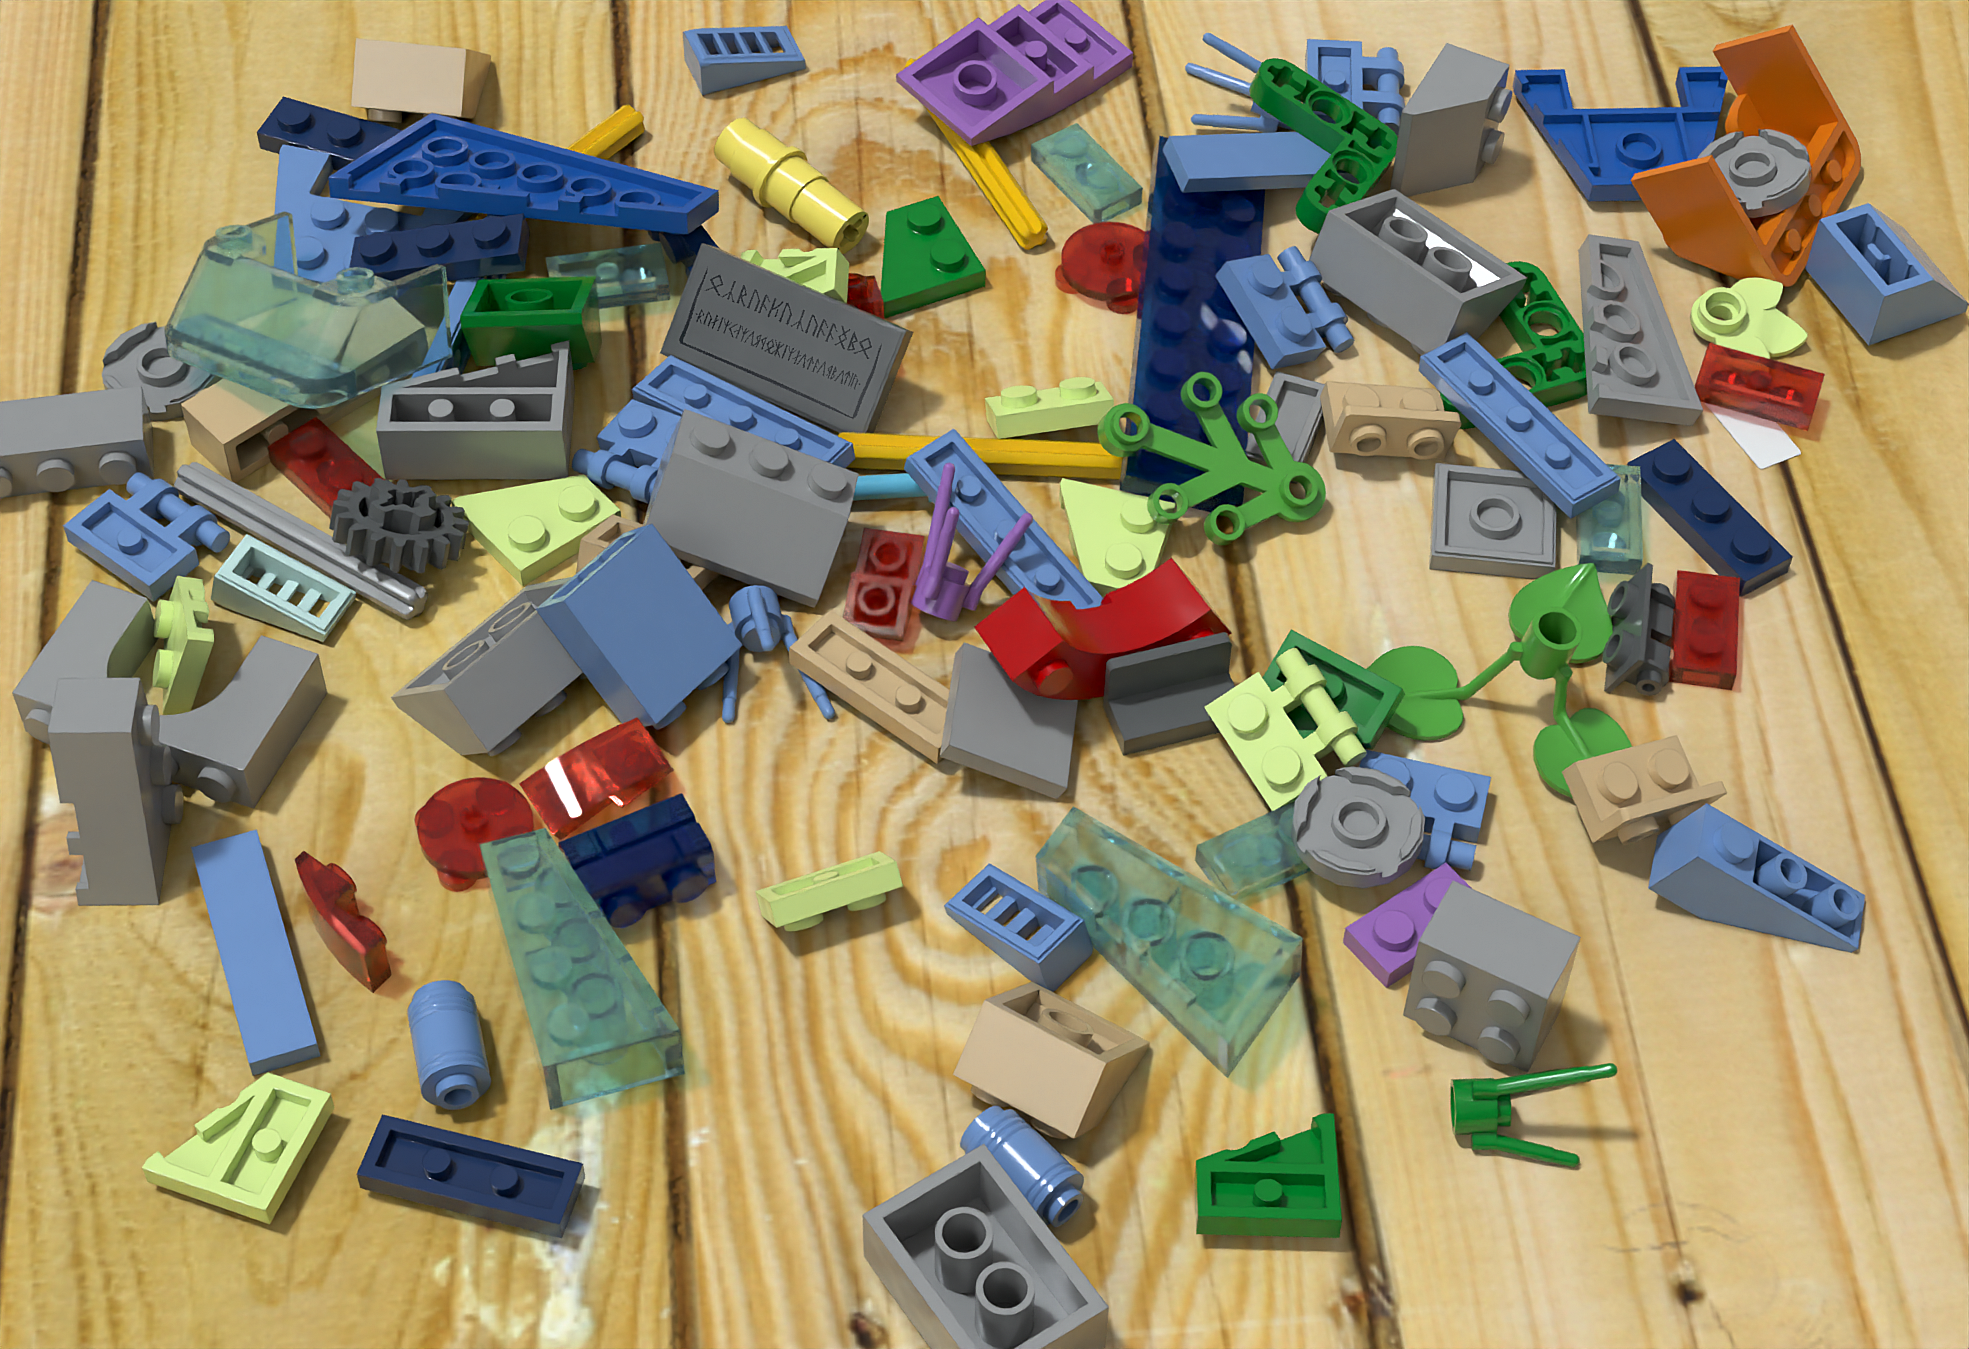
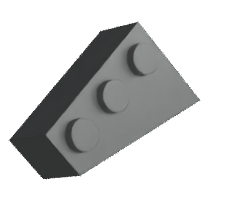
[376,340,575,480]
[48,678,183,906]

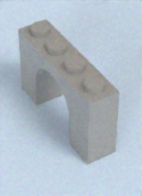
[12,580,327,809]

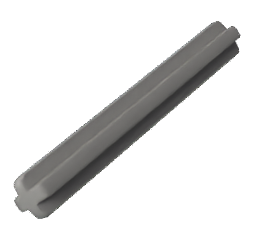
[174,462,428,620]

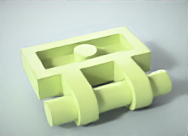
[1204,648,1367,817]

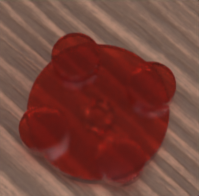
[1055,222,1167,314]
[414,777,540,892]

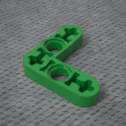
[1249,58,1398,234]
[1439,261,1587,429]

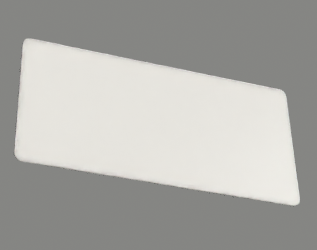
[1704,386,1801,469]

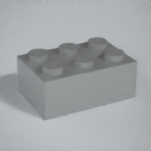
[862,1144,1109,1349]

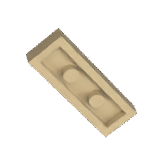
[789,610,950,764]

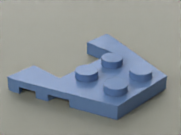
[270,144,480,303]

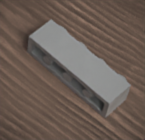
[0,386,154,499]

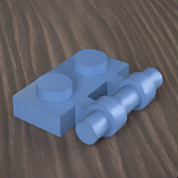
[1305,39,1405,136]
[1215,246,1355,370]
[572,399,681,504]
[63,472,230,602]
[1359,749,1491,871]

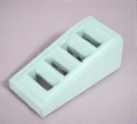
[211,534,356,642]

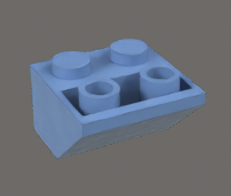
[1805,203,1969,345]

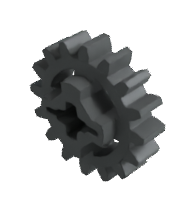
[329,478,469,573]

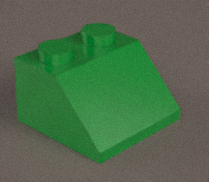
[460,276,602,370]

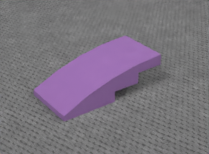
[896,0,1133,146]

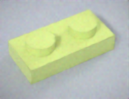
[985,377,1114,439]
[755,851,903,931]

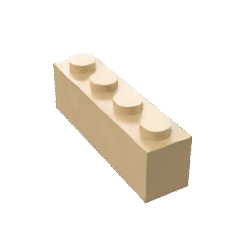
[181,287,425,483]

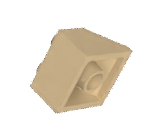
[351,38,491,123]
[953,982,1150,1139]

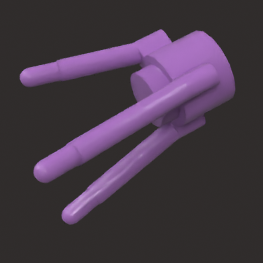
[911,463,1033,621]

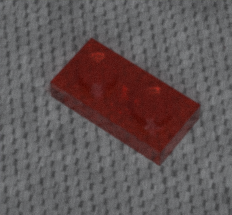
[1695,343,1825,431]
[267,417,385,519]
[1668,570,1740,690]

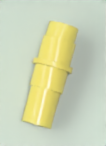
[714,117,869,254]

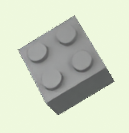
[1403,881,1581,1073]

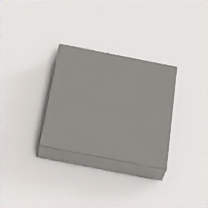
[1429,463,1556,579]
[940,642,1078,799]

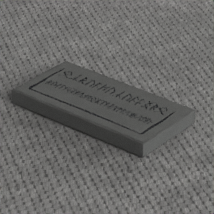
[660,243,913,433]

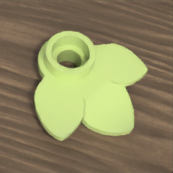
[1690,277,1808,377]

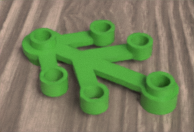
[1097,372,1326,545]

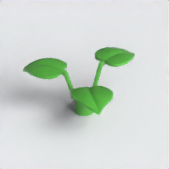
[1366,563,1632,798]

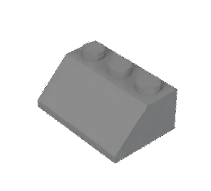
[1309,189,1527,355]
[643,409,859,608]
[391,577,587,756]

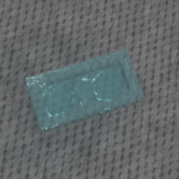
[1031,123,1143,226]
[546,243,670,309]
[1576,464,1643,575]
[1195,801,1312,908]

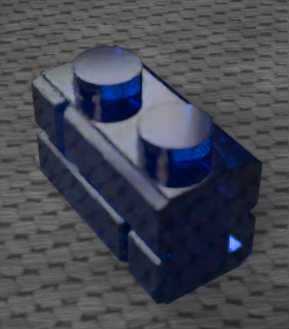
[558,793,716,932]

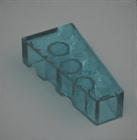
[1035,806,1303,1078]
[479,828,685,1110]

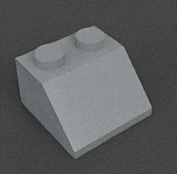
[1390,43,1512,197]

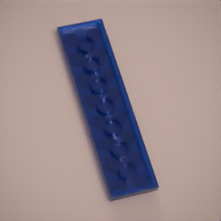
[1119,136,1265,512]

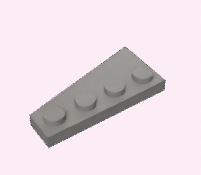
[1578,234,1703,426]

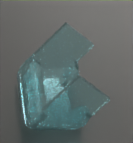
[164,211,453,409]

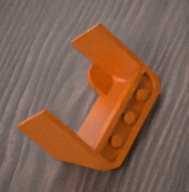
[1630,24,1861,288]

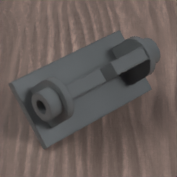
[1603,563,1675,696]

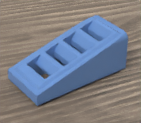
[683,26,806,95]
[944,863,1093,992]

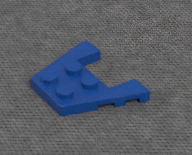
[1512,66,1728,202]

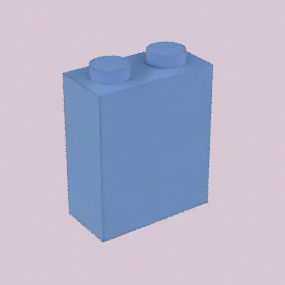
[535,524,743,731]

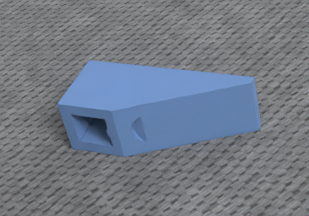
[1648,804,1865,953]

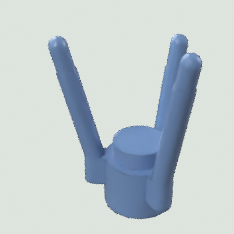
[1185,33,1301,133]
[722,585,835,723]

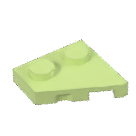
[451,474,621,586]

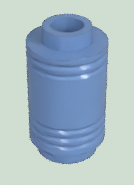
[407,980,491,1110]
[960,1106,1084,1227]

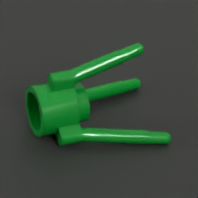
[1450,1063,1618,1167]

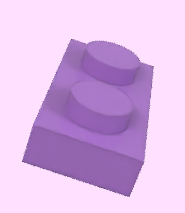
[1343,863,1472,988]

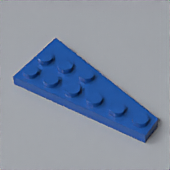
[328,113,719,235]

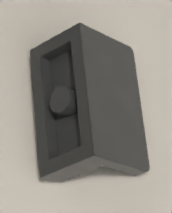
[1103,632,1235,756]

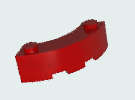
[974,557,1232,700]

